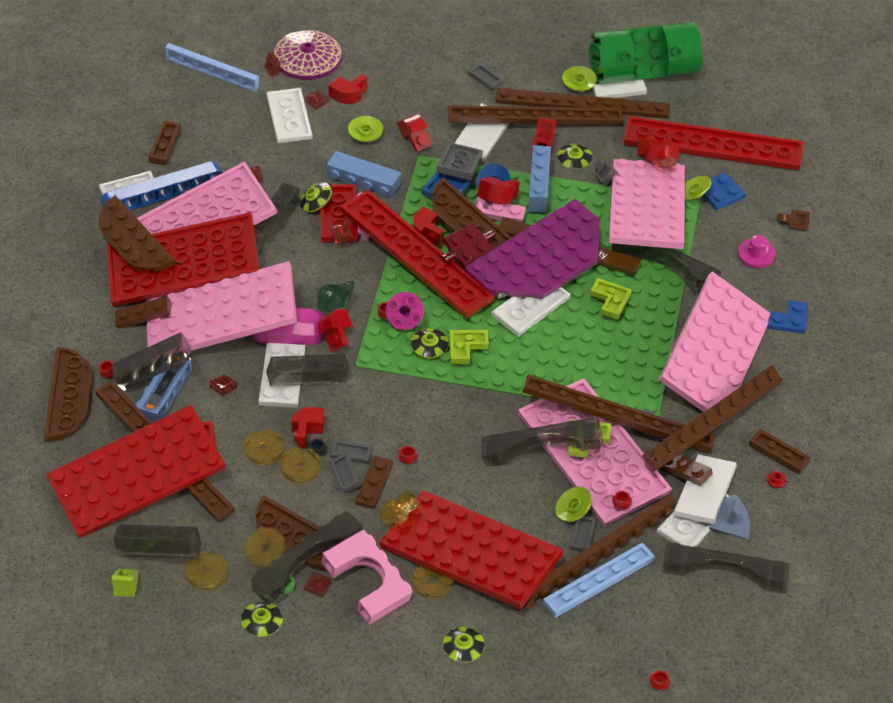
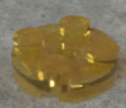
[245,429,284,466]
[281,447,320,484]
[379,492,419,525]
[245,527,287,569]
[186,551,228,590]
[413,566,454,599]

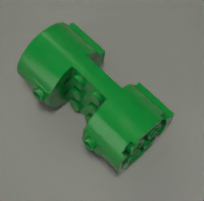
[588,21,702,84]

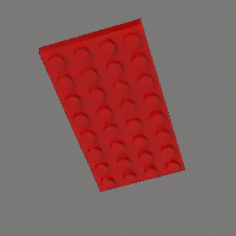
[107,212,259,307]
[46,404,226,538]
[379,490,563,609]

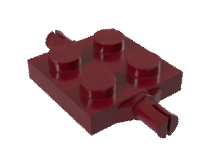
[441,223,496,269]

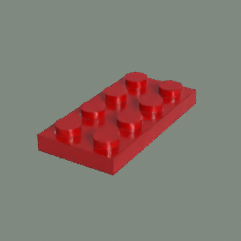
[320,184,358,242]

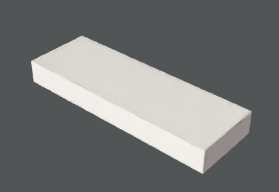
[592,79,647,98]
[99,171,154,195]

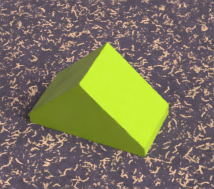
[112,569,139,597]

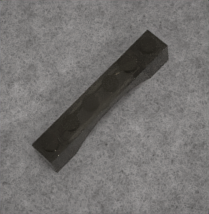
[254,182,300,257]
[611,243,721,293]
[481,417,603,466]
[251,510,363,605]
[662,542,790,594]

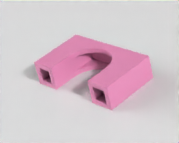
[321,530,412,625]

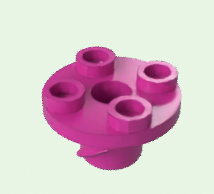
[738,235,775,268]
[386,292,424,330]

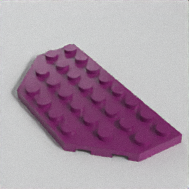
[465,198,600,299]

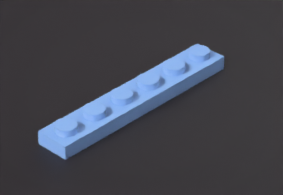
[165,43,259,92]
[543,543,655,618]

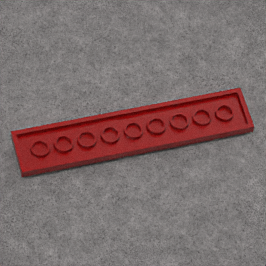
[623,116,803,170]
[341,190,495,319]

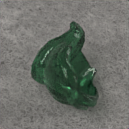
[317,280,354,314]

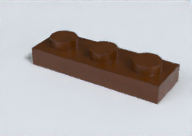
[148,121,181,165]
[115,296,171,328]
[749,429,810,474]
[659,455,713,486]
[355,456,393,509]

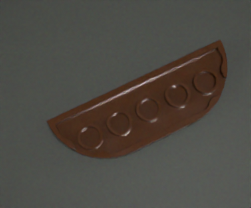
[431,177,512,249]
[99,195,176,272]
[44,347,92,442]
[256,495,343,571]

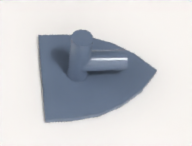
[709,494,750,539]

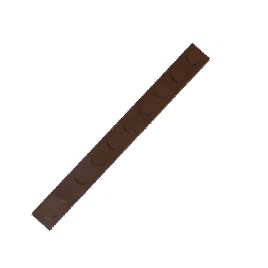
[495,88,670,119]
[447,105,623,126]
[642,365,783,472]
[522,374,714,453]
[95,380,235,523]
[515,494,676,612]

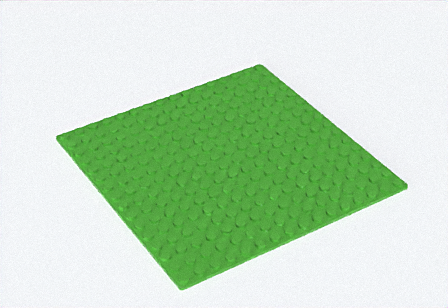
[355,156,700,416]

